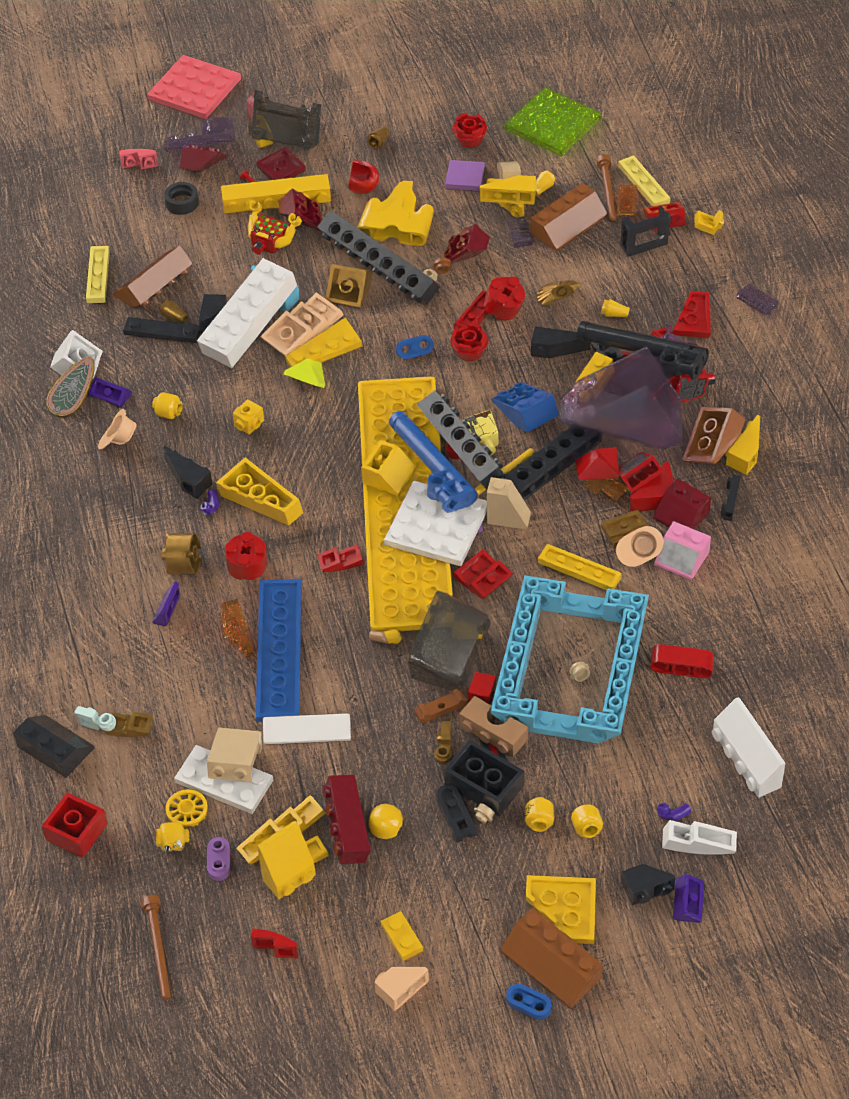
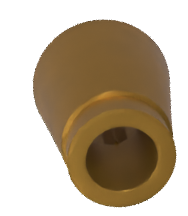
[367,126,390,149]
[160,300,189,323]

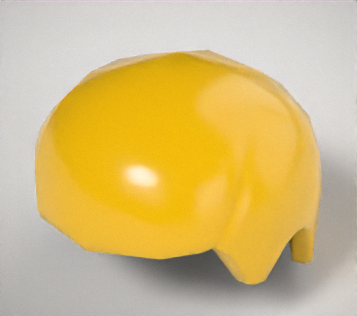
[368,804,403,839]

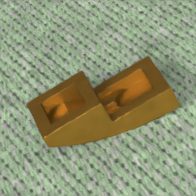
[106,711,153,737]

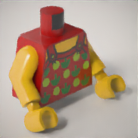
[248,201,302,255]

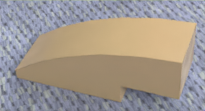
[497,161,521,179]

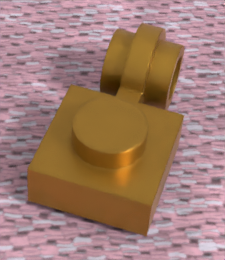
[434,721,452,764]

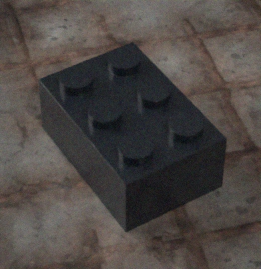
[444,739,525,816]

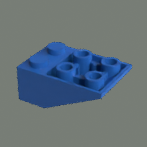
[491,382,559,432]

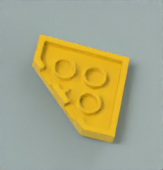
[526,875,596,944]

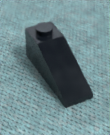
[531,326,591,358]

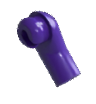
[200,490,220,515]
[657,803,692,821]

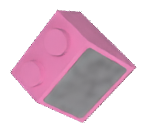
[654,521,711,580]

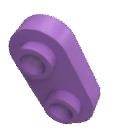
[207,837,231,881]

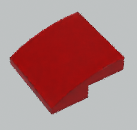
[453,549,513,599]

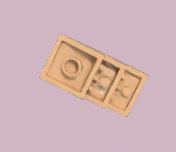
[260,293,344,356]

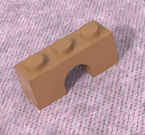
[459,696,528,757]

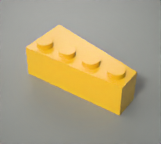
[216,458,303,526]

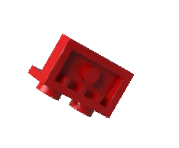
[644,202,686,231]

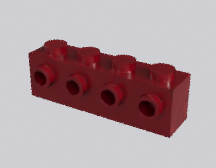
[322,775,371,864]

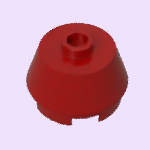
[452,113,487,148]
[450,323,489,361]

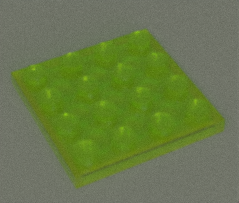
[505,87,602,156]

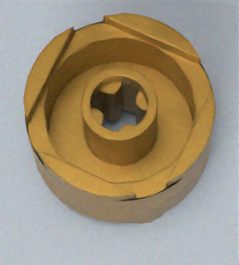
[161,533,201,574]

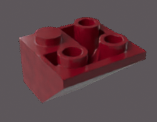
[180,144,226,172]
[278,188,321,231]
[444,224,490,264]

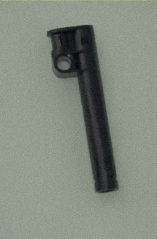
[577,321,709,380]

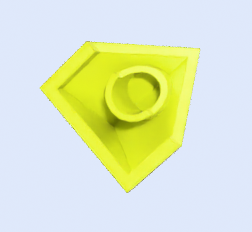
[284,358,325,388]

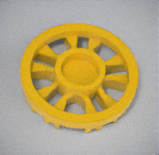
[166,789,208,829]

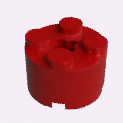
[484,277,525,321]
[225,531,267,580]

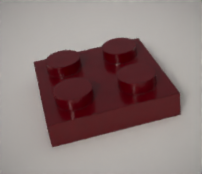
[256,147,306,180]

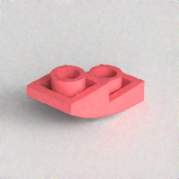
[119,149,158,170]

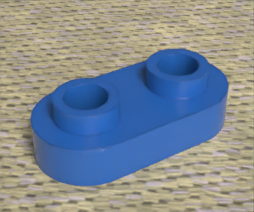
[395,335,434,359]
[506,984,552,1020]

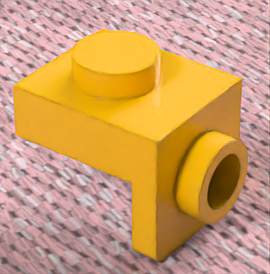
[694,210,724,235]

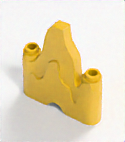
[357,181,434,246]

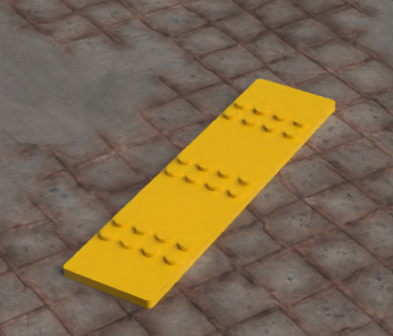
[358,377,455,632]

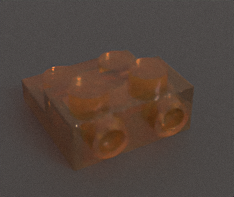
[219,599,254,658]

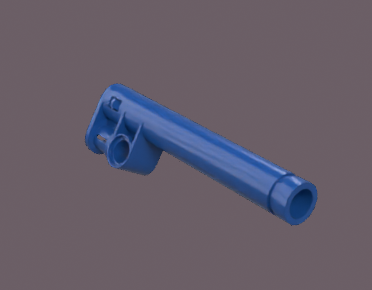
[389,411,478,513]

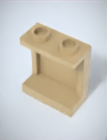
[207,727,262,782]

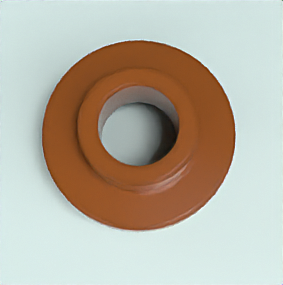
[433,257,451,274]

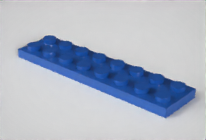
[256,579,302,722]

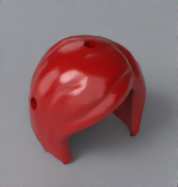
[348,159,379,194]

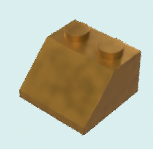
[325,264,372,307]

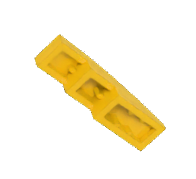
[237,795,326,865]

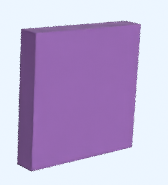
[445,160,485,191]

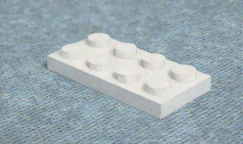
[174,745,273,814]

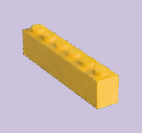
[221,174,331,214]

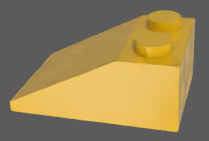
[257,821,316,899]

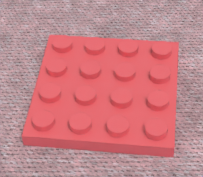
[147,55,241,119]

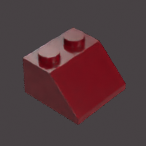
[653,479,711,529]

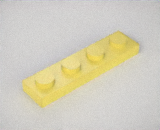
[618,155,670,206]
[86,246,110,303]

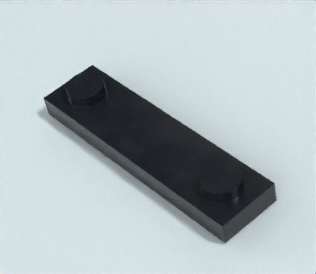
[123,317,200,343]

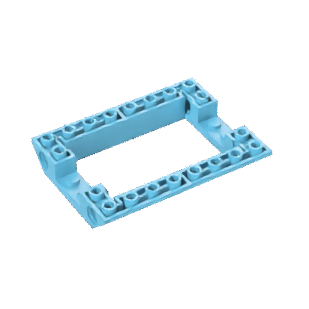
[491,575,649,743]

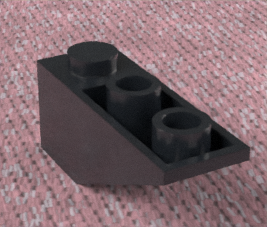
[163,446,212,499]

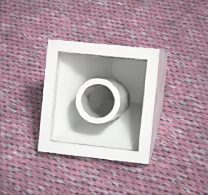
[50,330,102,379]

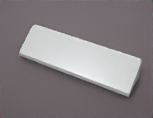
[263,714,351,744]

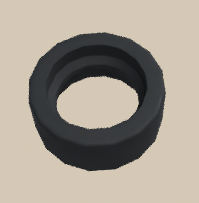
[164,182,199,215]

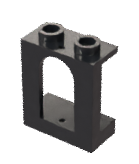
[620,206,671,257]

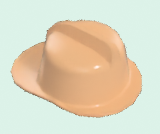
[98,409,136,449]
[616,526,664,567]

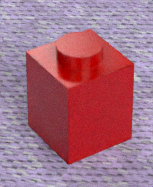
[468,672,496,705]

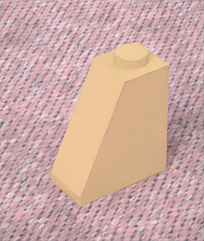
[487,477,531,530]

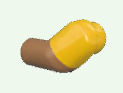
[369,629,402,644]

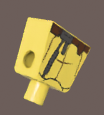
[460,410,499,455]

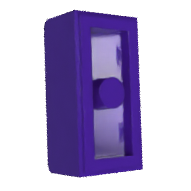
[88,377,132,407]
[152,581,181,626]
[673,873,704,923]

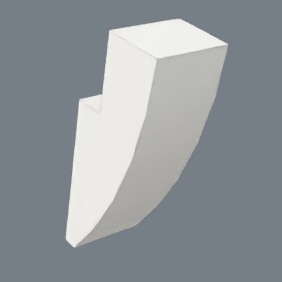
[662,820,737,854]

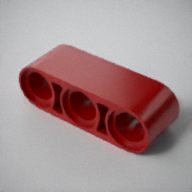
[650,644,714,678]

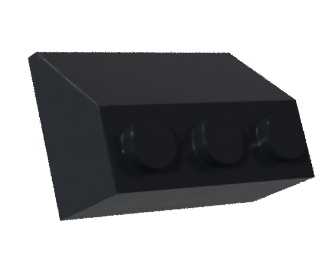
[13,715,95,778]

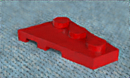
[672,291,711,338]

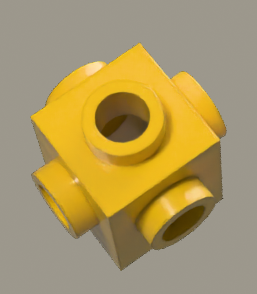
[233,399,264,435]

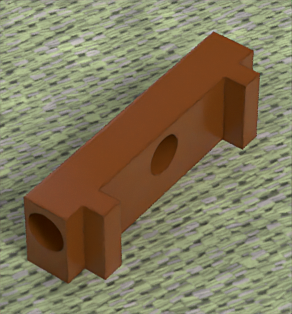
[414,688,467,724]

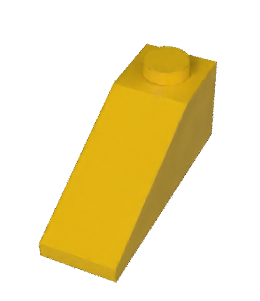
[480,175,536,205]

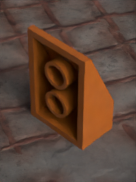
[682,407,745,464]

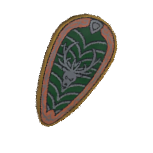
[47,356,95,417]

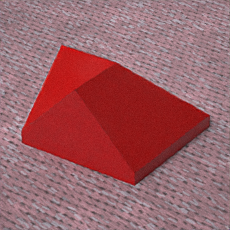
[575,448,619,480]

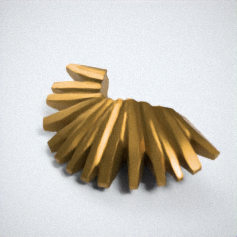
[537,280,582,306]

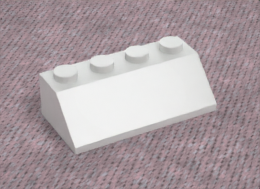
[712,697,785,798]

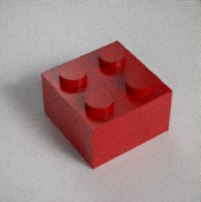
[42,792,108,858]

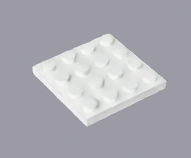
[384,481,487,566]

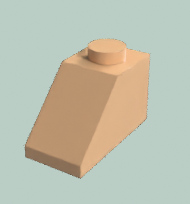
[374,967,429,1011]

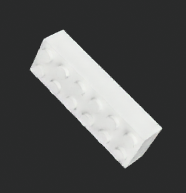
[197,258,297,368]

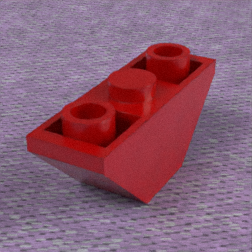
[629,461,674,512]

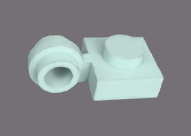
[74,706,116,731]

